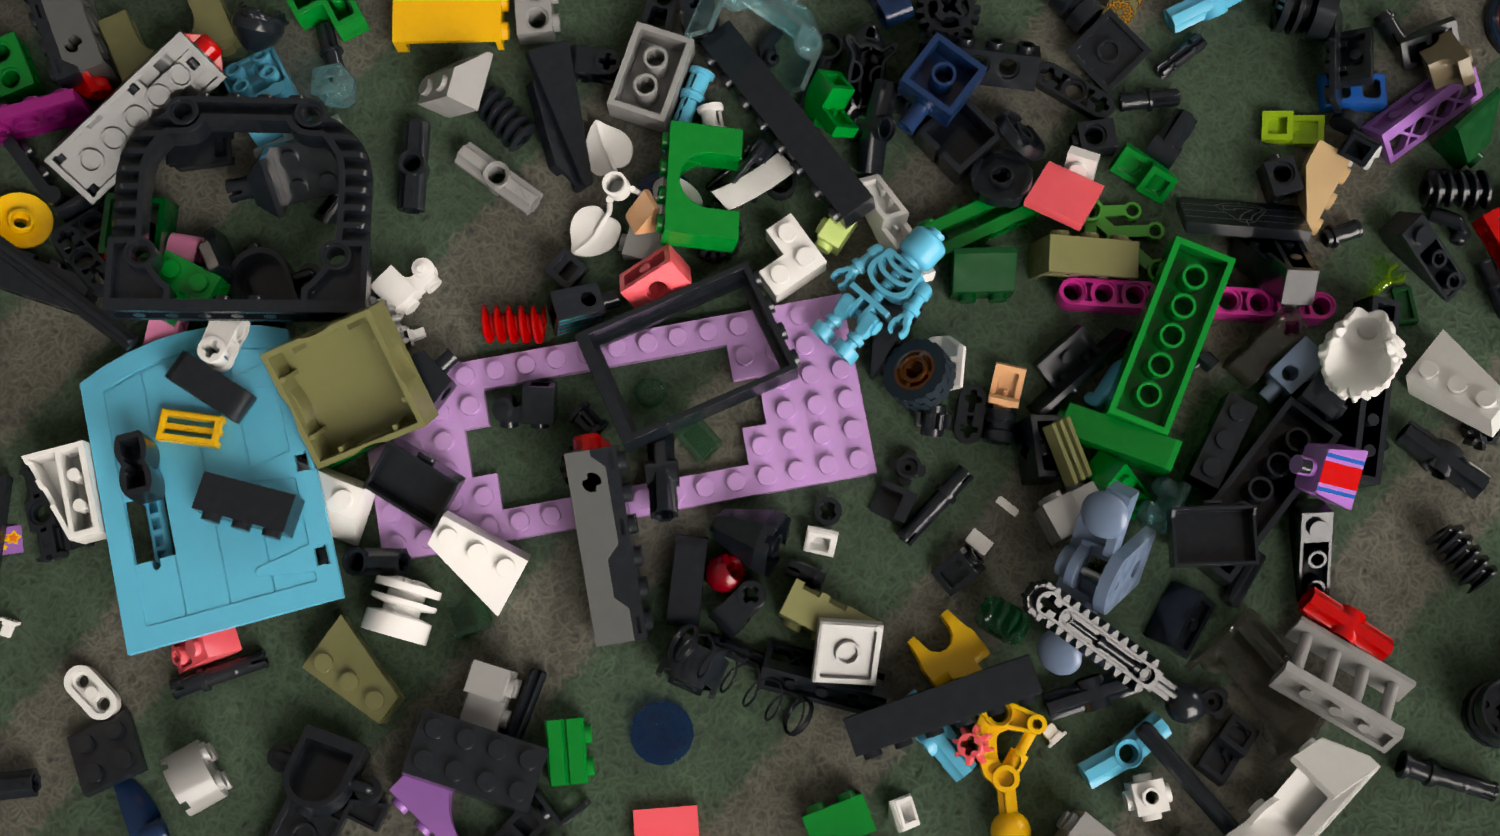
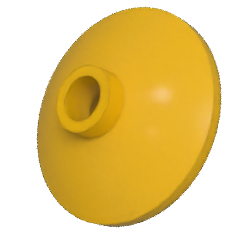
[0,192,54,249]

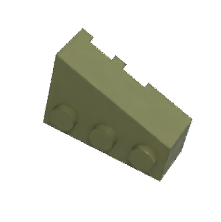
[1029,230,1140,281]
[779,578,877,642]
[302,615,405,724]

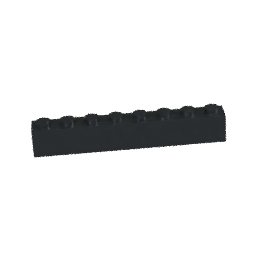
[700,20,876,229]

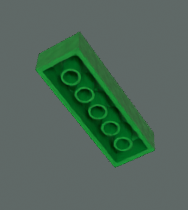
[1102,236,1236,436]

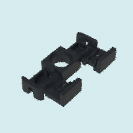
[19,468,95,563]

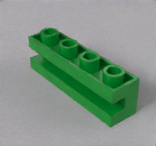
[917,198,1040,267]

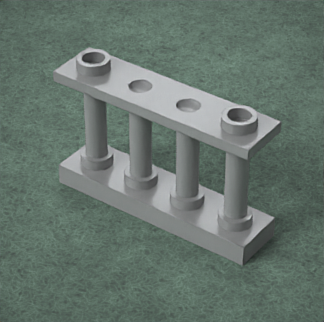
[1269,616,1416,754]

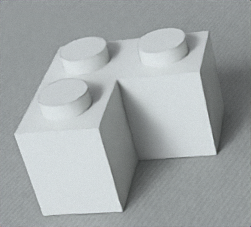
[758,213,827,304]

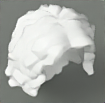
[1318,307,1407,403]

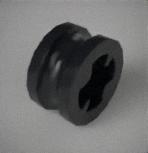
[814,497,842,526]

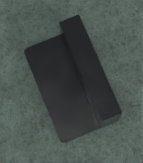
[1143,581,1216,659]

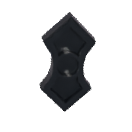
[198,226,236,281]

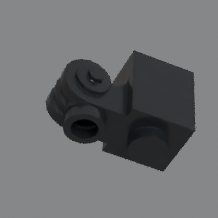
[492,381,558,429]

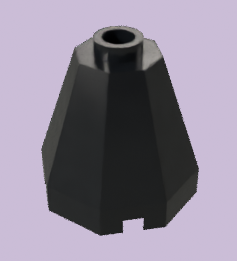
[710,509,791,577]

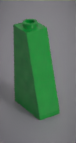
[1056,402,1183,480]

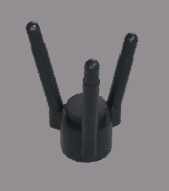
[705,138,776,203]

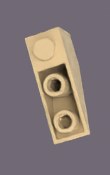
[1298,140,1351,236]

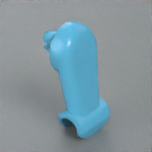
[1084,359,1122,413]

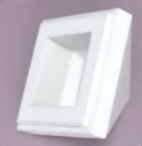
[803,525,839,557]
[888,793,920,833]

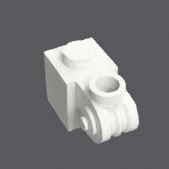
[371,258,442,315]

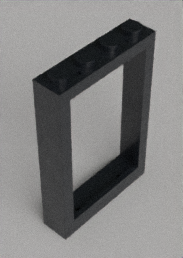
[575,261,801,453]

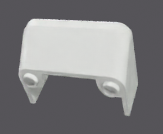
[1226,737,1381,836]

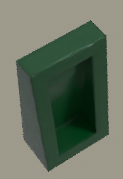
[1391,286,1419,327]

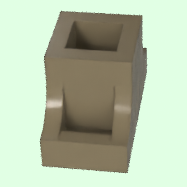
[1419,30,1477,90]

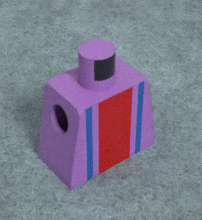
[1289,443,1368,510]

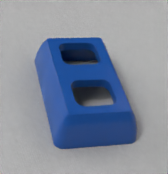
[1317,73,1388,113]

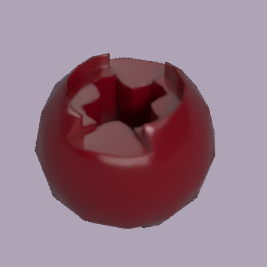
[705,554,745,593]

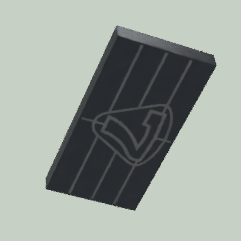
[1176,197,1312,242]

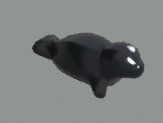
[843,22,898,123]

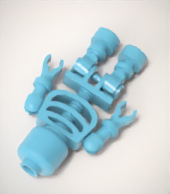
[810,226,946,366]

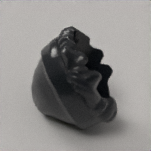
[231,1,289,53]

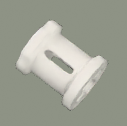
[697,102,726,127]

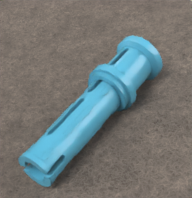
[662,65,715,153]

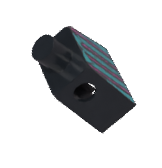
[547,282,620,337]

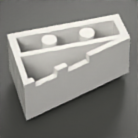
[1406,329,1500,438]
[21,440,107,544]
[427,510,531,616]

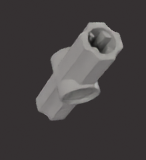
[454,142,543,216]

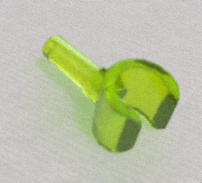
[1367,263,1406,296]

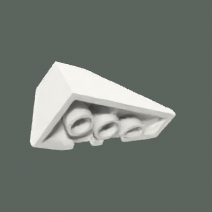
[296,456,375,546]

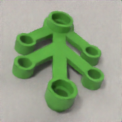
[1083,200,1165,282]

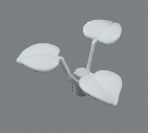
[570,120,703,257]

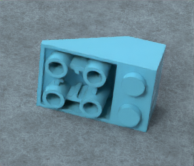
[223,46,312,147]

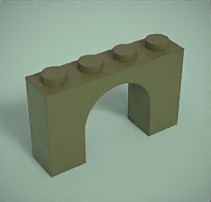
[97,0,242,81]

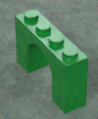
[655,120,743,253]

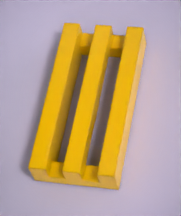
[155,408,227,449]

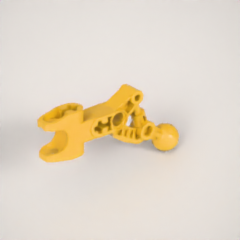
[906,609,1047,836]

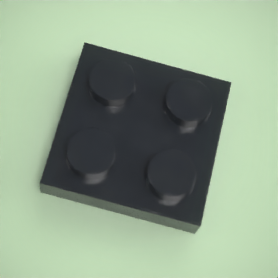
[1065,8,1153,94]
[67,710,149,797]

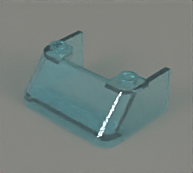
[685,0,823,94]

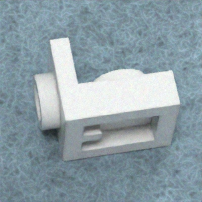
[1064,145,1101,181]

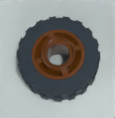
[883,338,956,411]

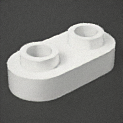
[64,665,121,720]

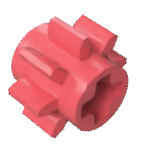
[952,725,995,766]

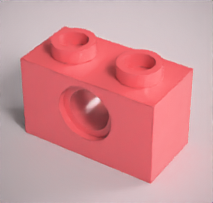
[619,243,692,308]

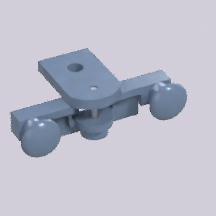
[1037,480,1157,675]

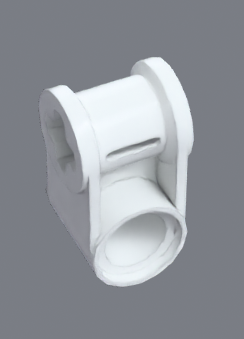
[197,321,250,373]

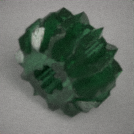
[974,596,1031,645]

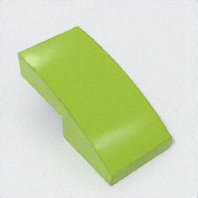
[1261,111,1325,147]

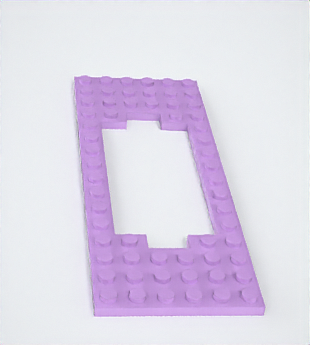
[367,294,877,559]

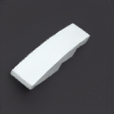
[859,174,936,283]

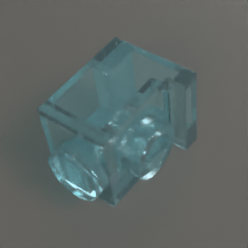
[310,62,358,109]

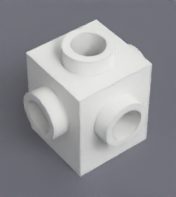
[1122,772,1173,822]

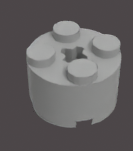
[160,739,233,816]

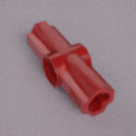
[1298,587,1394,662]

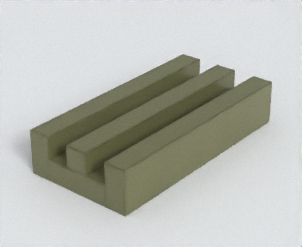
[1042,416,1093,487]

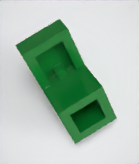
[804,69,859,138]

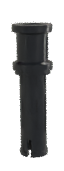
[1394,750,1499,802]

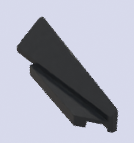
[525,40,593,193]

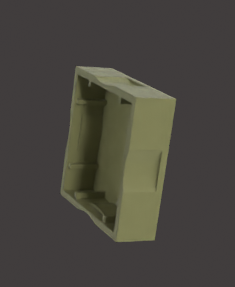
[260,300,439,469]

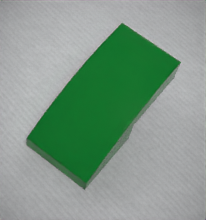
[1109,142,1179,204]

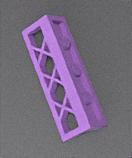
[1361,65,1483,164]

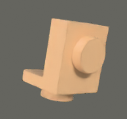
[987,362,1027,411]

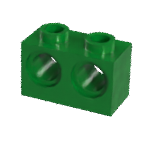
[0,31,46,105]

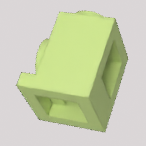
[814,216,857,256]

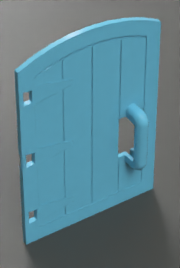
[80,325,345,656]

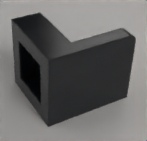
[869,479,917,526]

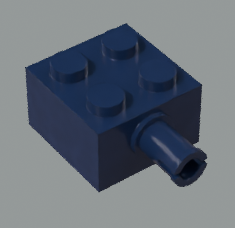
[897,32,987,135]

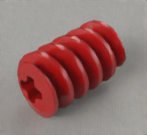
[480,305,547,344]

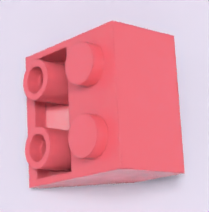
[171,627,242,674]

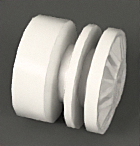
[361,575,442,646]

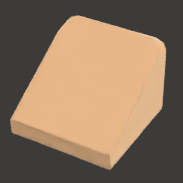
[625,189,660,235]

